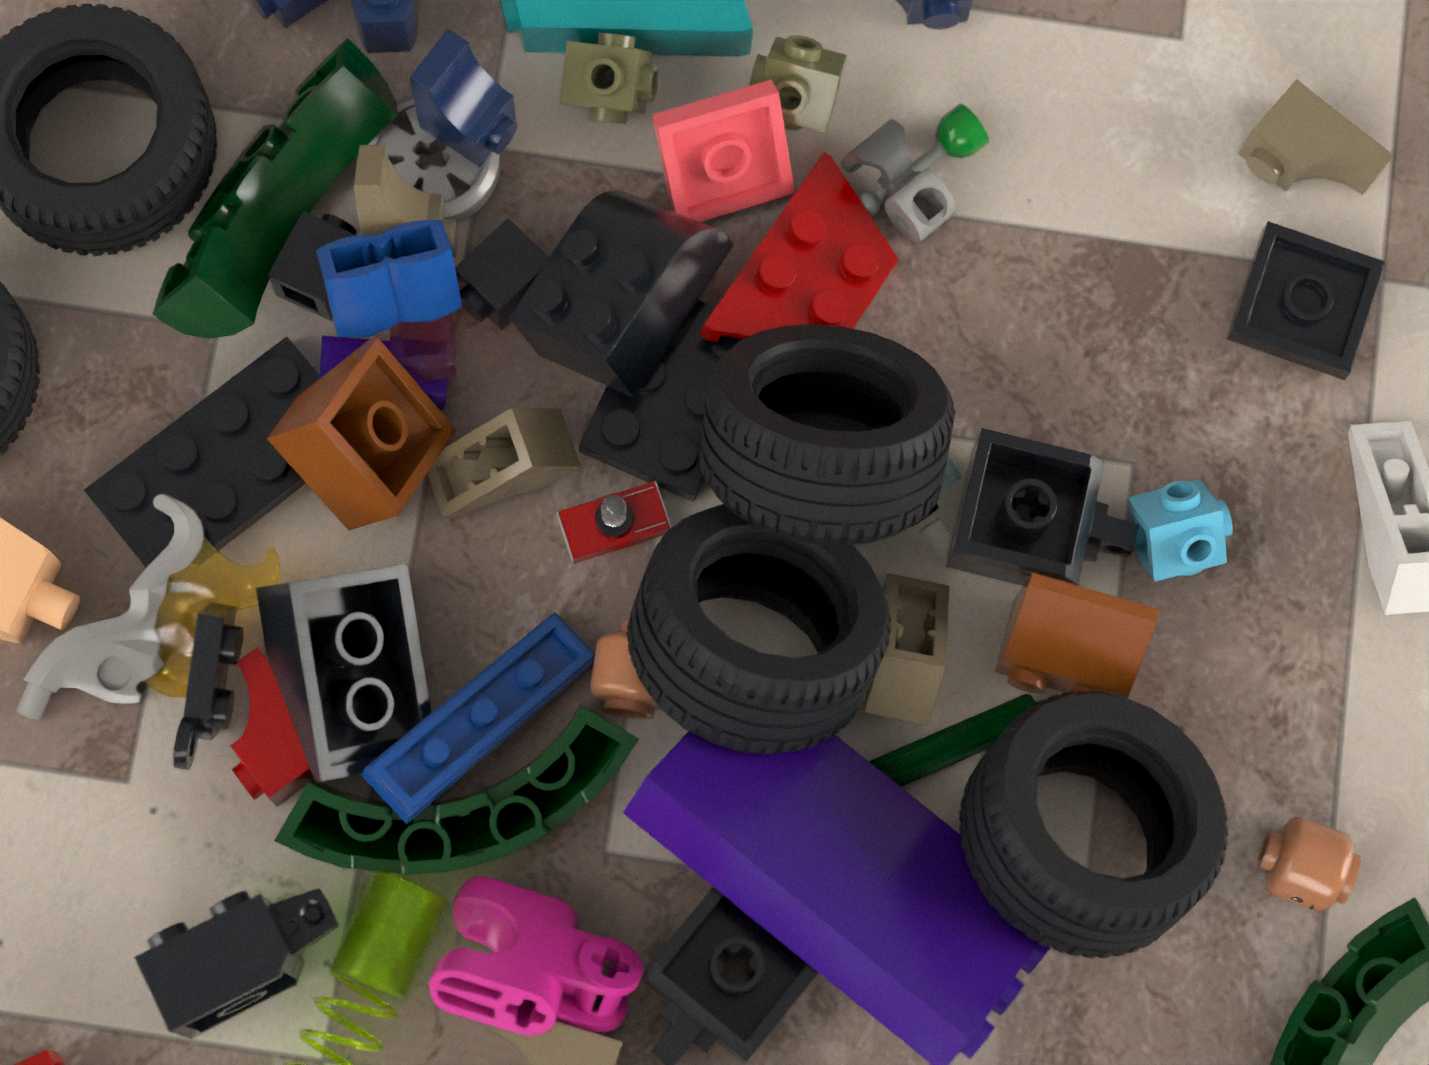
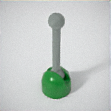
[858,103,989,216]

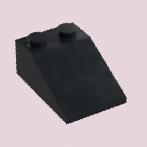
[256,564,431,782]

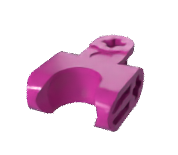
[429,877,643,1036]

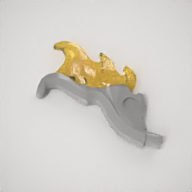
[16,493,281,721]

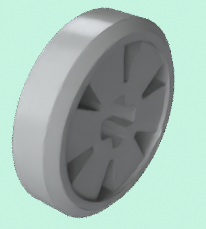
[368,94,501,224]

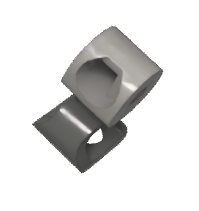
[841,119,957,243]

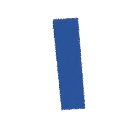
[362,612,595,824]

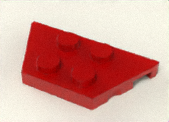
[699,152,899,342]

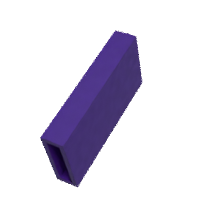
[623,731,1051,1065]

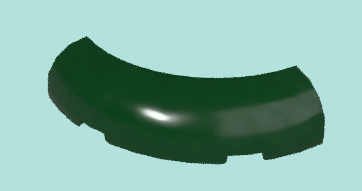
[153,38,398,339]
[274,705,639,875]
[1270,897,1429,1065]

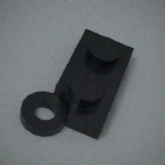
[173,602,244,770]

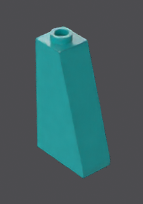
[499,0,753,57]

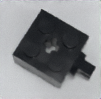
[945,428,1139,586]
[642,887,819,1065]
[134,888,339,1039]

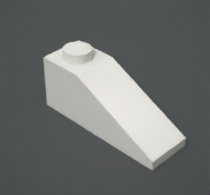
[1348,420,1429,615]

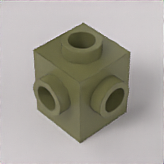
[560,33,658,124]
[749,35,847,133]

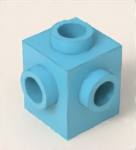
[1128,479,1233,582]

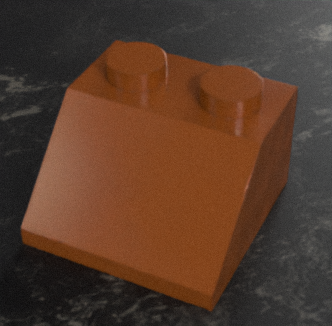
[267,337,456,531]
[994,573,1160,698]

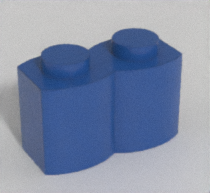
[316,220,462,338]

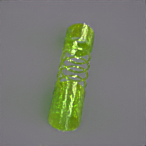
[283,870,449,1065]

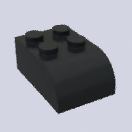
[509,190,734,398]

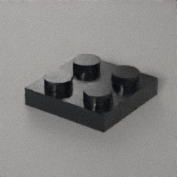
[1227,221,1385,380]

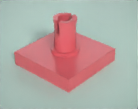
[652,79,795,222]

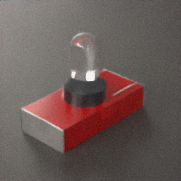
[556,481,672,564]

